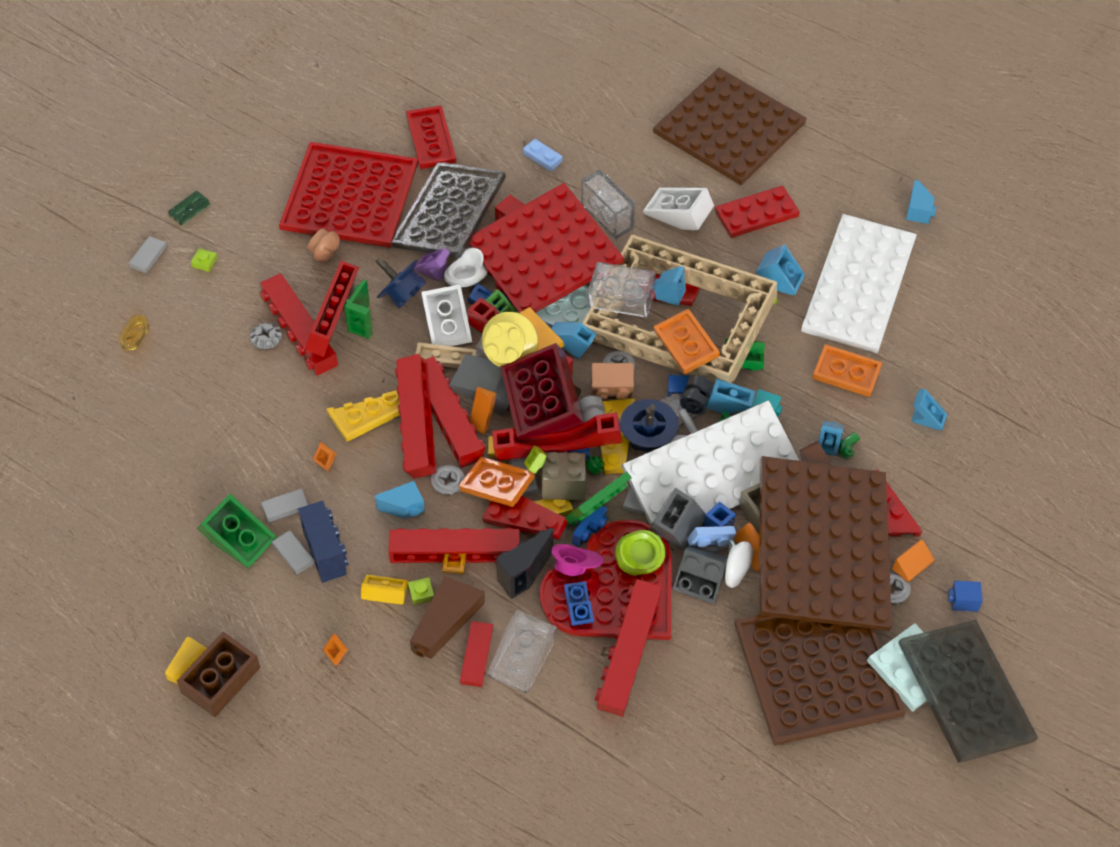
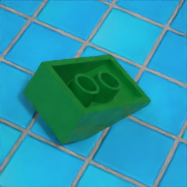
[196,494,277,568]

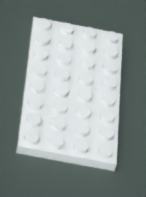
[801,214,917,354]
[621,401,799,538]

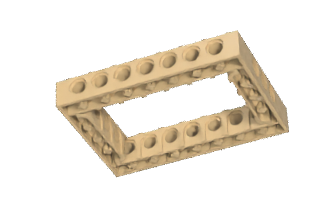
[582,235,777,384]

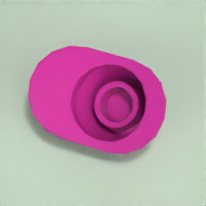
[551,544,603,576]

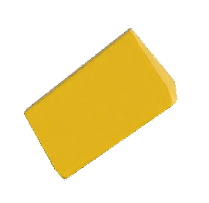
[361,575,409,605]
[165,636,207,684]

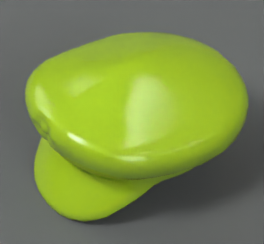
[615,530,665,575]

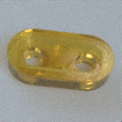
[119,315,150,350]

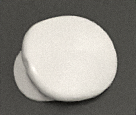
[444,248,488,288]
[725,540,754,588]

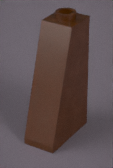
[410,576,485,659]

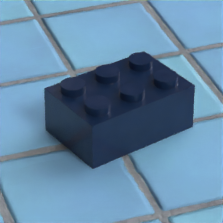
[298,500,349,583]

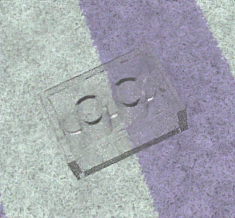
[581,169,636,239]
[587,262,656,317]

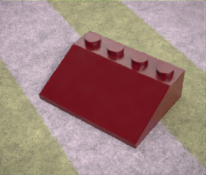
[500,343,584,438]

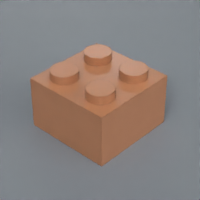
[591,363,634,401]

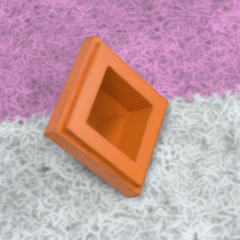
[312,442,337,471]
[323,634,348,666]

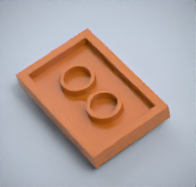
[653,308,720,375]
[812,344,883,397]
[459,457,535,507]

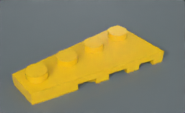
[600,398,635,475]

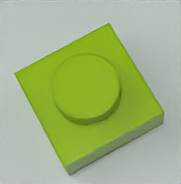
[191,248,218,272]
[524,445,546,474]
[408,577,434,605]

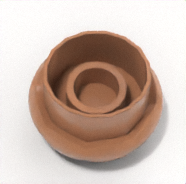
[307,228,340,262]

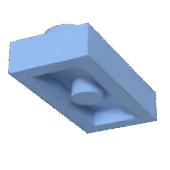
[523,139,563,172]
[687,526,736,547]

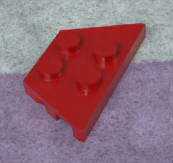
[875,469,922,537]

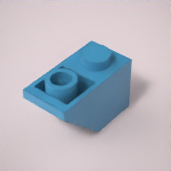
[551,322,597,359]

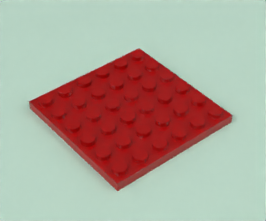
[279,142,418,248]
[466,182,624,313]

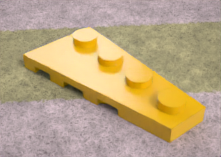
[326,390,400,442]

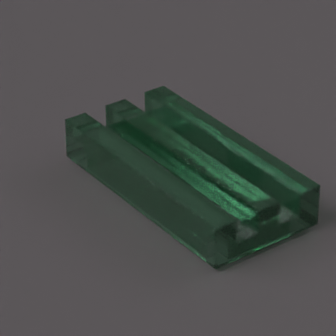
[168,190,210,225]

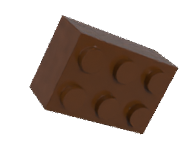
[177,632,260,717]

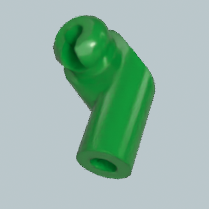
[839,432,860,459]

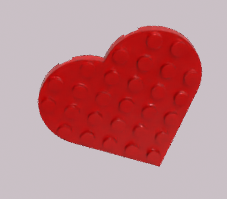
[540,520,672,640]

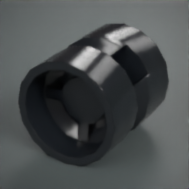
[680,375,714,415]

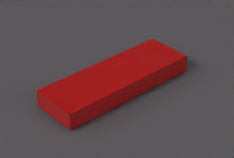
[460,621,493,687]

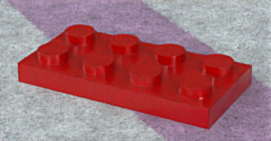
[406,105,456,169]
[715,185,800,238]

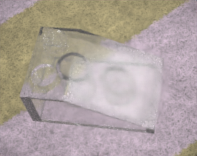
[487,609,557,693]

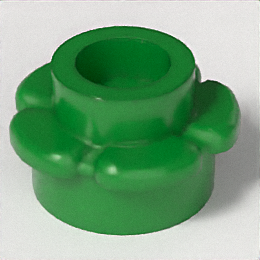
[586,456,605,475]

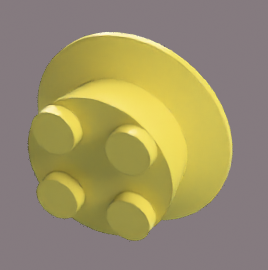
[482,312,538,367]

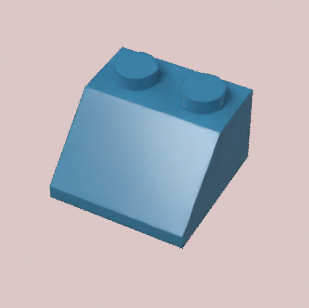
[756,244,805,295]

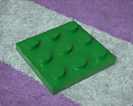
[565,471,632,527]

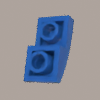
[572,506,608,547]
[564,581,594,626]

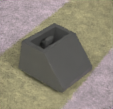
[649,488,705,551]
[673,546,728,604]

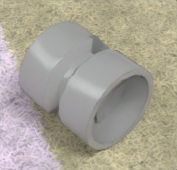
[578,396,605,422]

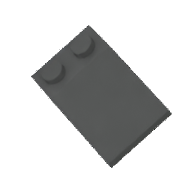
[449,354,509,416]

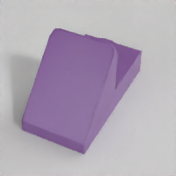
[414,248,450,281]

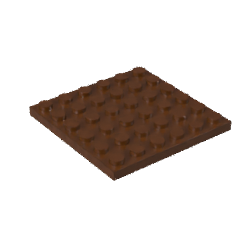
[653,68,806,185]
[734,615,906,746]

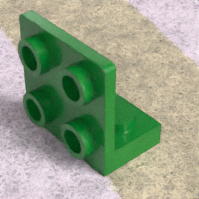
[344,279,373,339]

